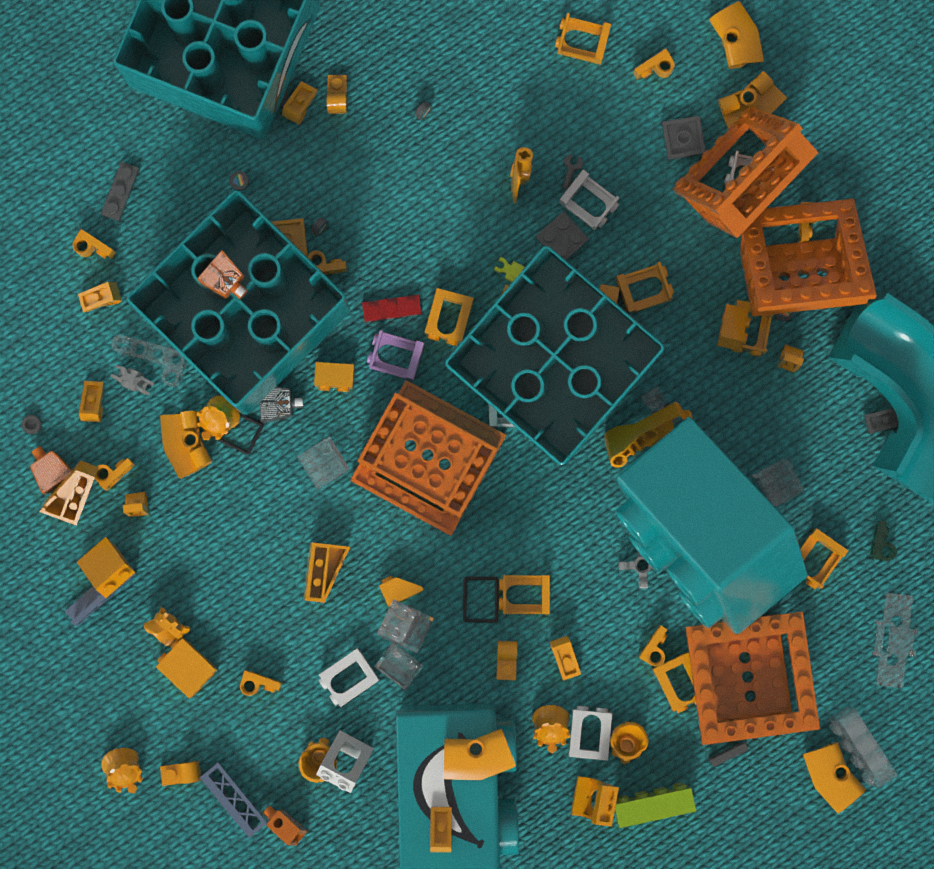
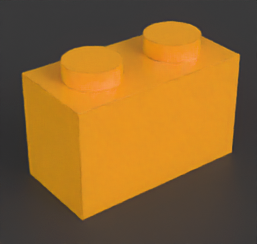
[717,304,751,351]
[314,362,355,392]

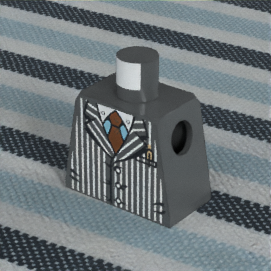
[260,387,303,424]

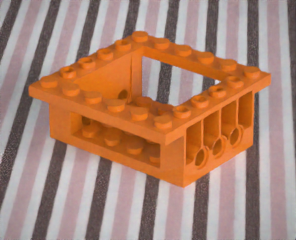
[672,107,819,238]
[740,199,876,317]
[350,380,507,536]
[685,611,820,745]

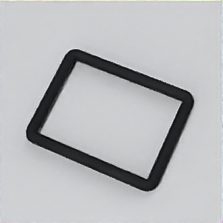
[211,412,264,455]
[463,576,499,623]

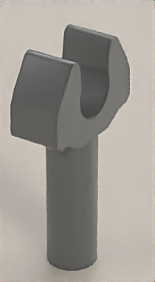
[562,154,583,190]

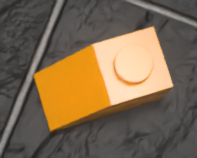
[379,576,424,607]

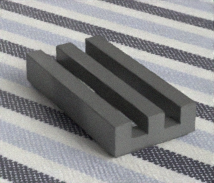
[709,742,748,767]

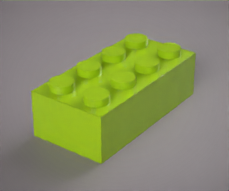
[614,783,696,828]

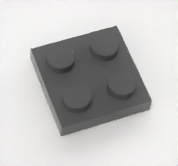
[661,116,706,160]
[535,211,589,260]

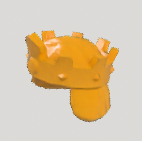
[196,395,240,440]
[143,607,190,646]
[532,705,570,754]
[609,722,649,765]
[298,738,338,783]
[101,748,143,794]

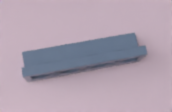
[65,573,136,626]
[200,762,268,838]

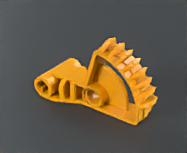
[604,402,693,468]

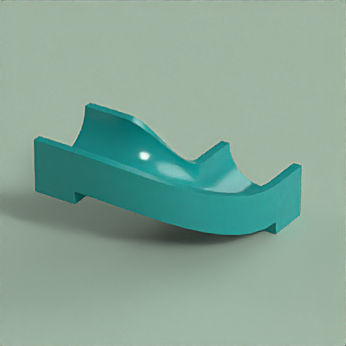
[828,292,934,503]

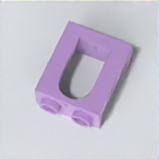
[367,330,424,381]

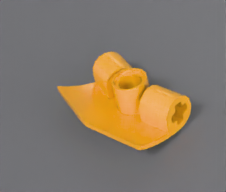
[709,1,764,69]
[718,71,787,127]
[510,147,533,204]
[160,411,212,479]
[444,728,516,780]
[803,742,866,813]

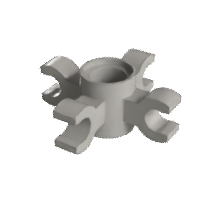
[111,365,154,395]
[618,551,666,589]

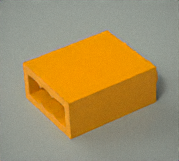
[77,537,135,598]
[156,638,218,699]

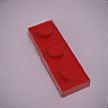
[362,295,421,322]

